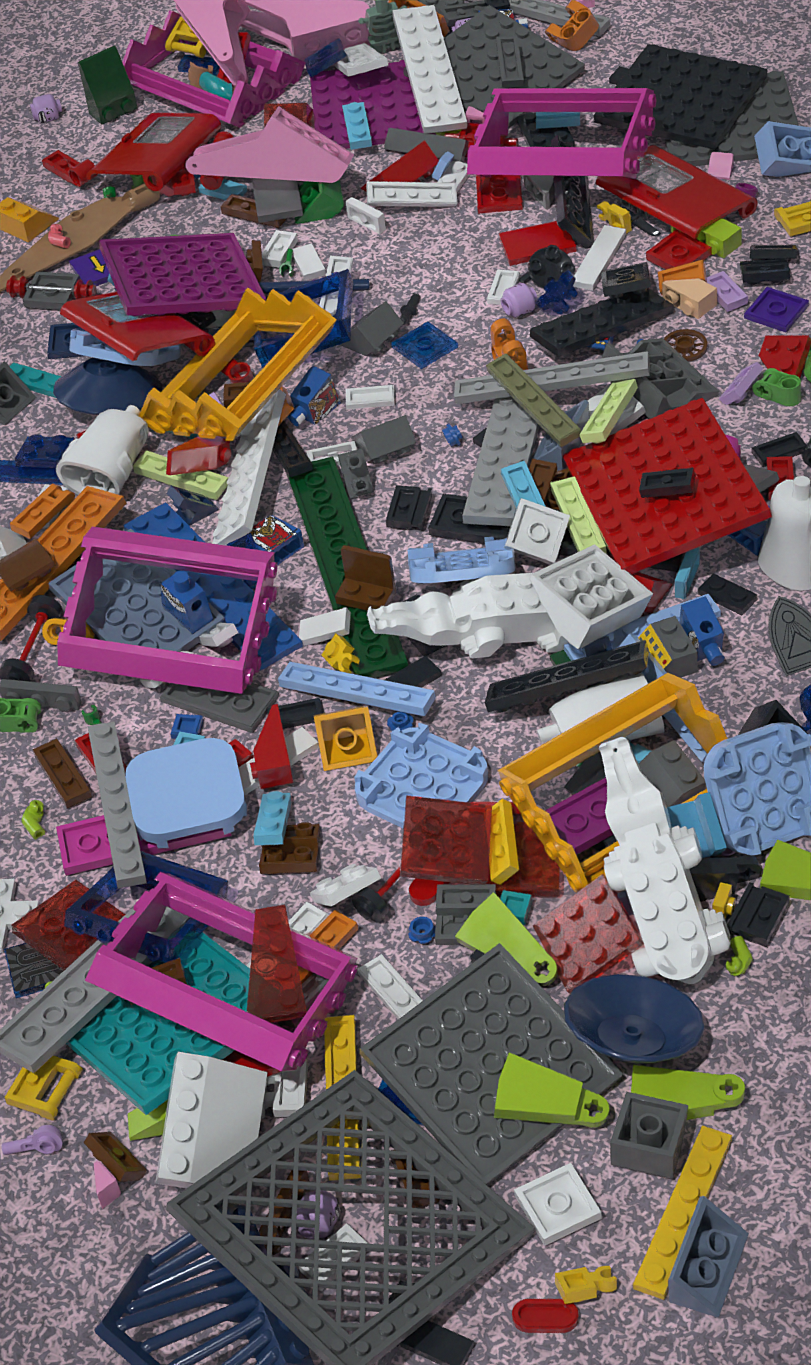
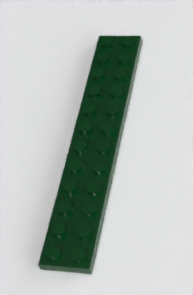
[286,456,408,678]

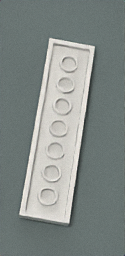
[393,5,467,133]
[212,389,286,546]

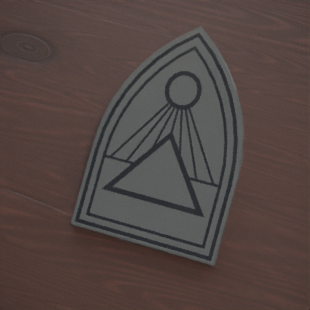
[768,596,811,676]

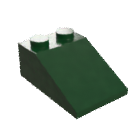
[78,46,137,125]

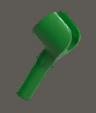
[103,186,117,198]
[279,249,294,277]
[82,705,102,725]

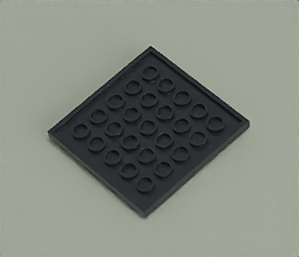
[593,44,767,150]

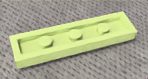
[579,379,638,444]
[133,450,228,500]
[550,476,606,553]

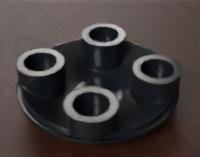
[528,245,575,290]

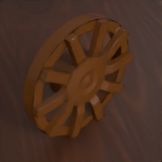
[664,329,708,362]

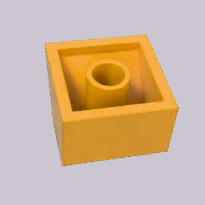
[0,197,59,243]
[313,705,377,771]

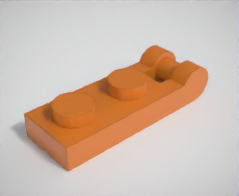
[10,484,75,539]

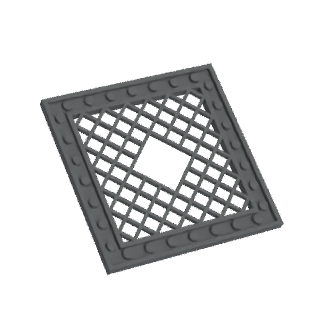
[166,1070,535,1365]

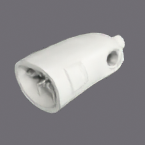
[56,405,149,495]
[758,476,811,591]
[537,672,664,745]

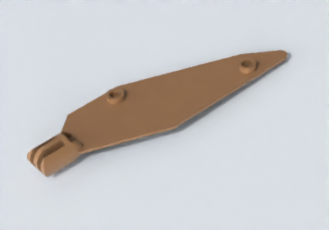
[0,183,160,292]

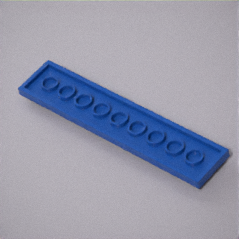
[124,502,303,671]

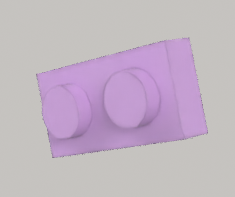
[707,271,748,312]
[719,362,763,405]

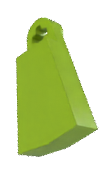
[760,839,811,900]
[455,892,558,986]
[494,1052,609,1128]
[631,1065,745,1120]

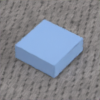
[432,151,454,180]

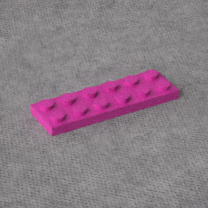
[56,815,231,876]

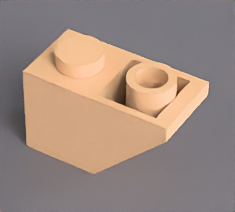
[662,278,717,319]

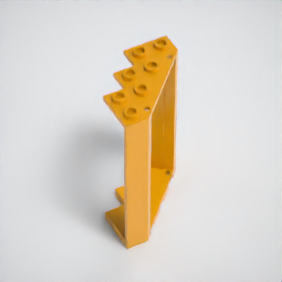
[139,288,337,441]
[497,673,728,898]

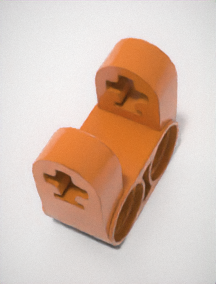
[545,0,599,51]
[490,318,528,370]

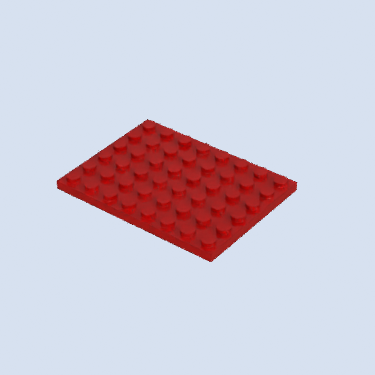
[563,398,772,574]

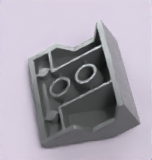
[602,338,719,419]

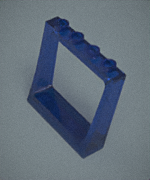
[254,269,353,368]
[64,851,228,962]

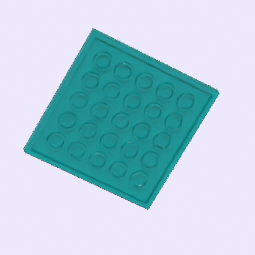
[66,925,293,1115]

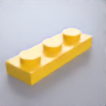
[484,798,519,885]

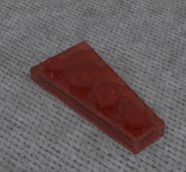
[247,904,307,1023]

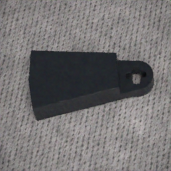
[689,855,762,902]

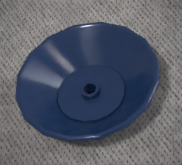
[53,357,163,415]
[564,974,705,1064]

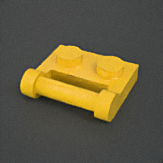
[165,16,206,58]
[774,200,811,237]
[4,1056,82,1121]

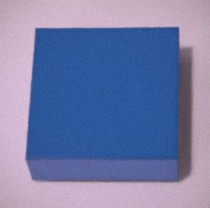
[170,714,204,739]

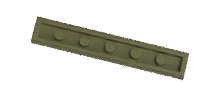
[486,354,581,447]

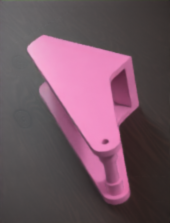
[173,0,250,87]
[241,0,372,62]
[186,106,354,183]

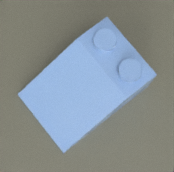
[754,121,811,177]

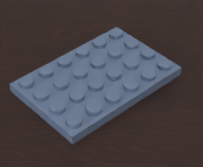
[48,528,226,679]

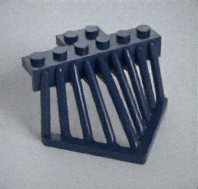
[94,1203,314,1365]

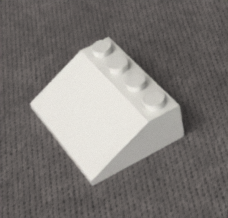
[529,544,653,649]
[155,1052,267,1196]

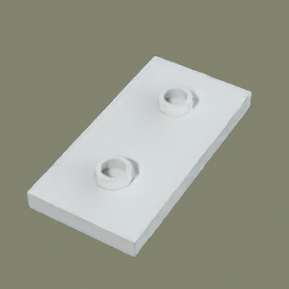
[326,43,388,76]

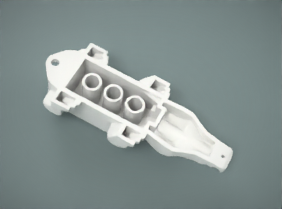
[367,573,568,658]
[599,737,731,984]

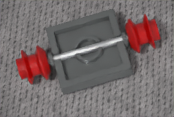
[6,272,97,310]

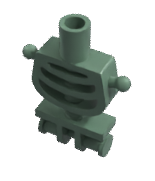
[358,0,407,54]

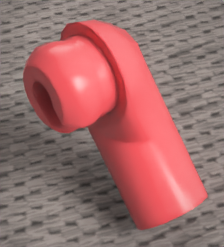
[48,224,71,248]

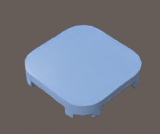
[69,329,181,366]
[407,537,516,583]
[704,722,811,855]
[354,723,488,833]
[125,738,247,848]

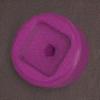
[735,183,758,198]

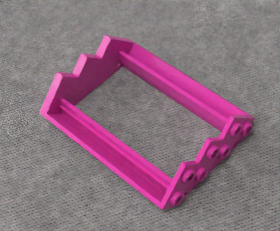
[122,10,306,128]
[467,88,656,179]
[57,526,278,694]
[85,872,358,1071]

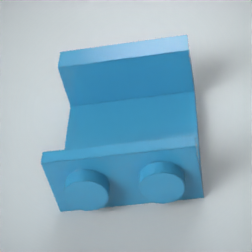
[667,792,727,858]

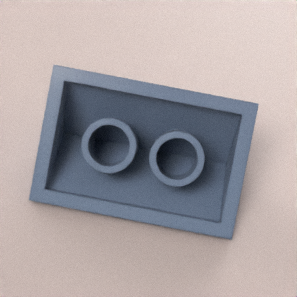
[529,399,590,471]
[668,1196,749,1317]

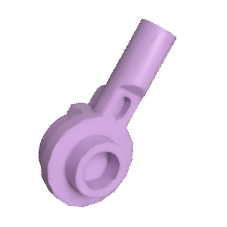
[2,1125,63,1155]

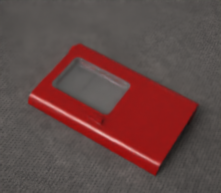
[87,113,221,191]
[595,145,758,239]
[60,291,215,361]

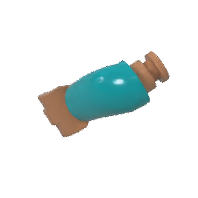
[188,62,235,101]

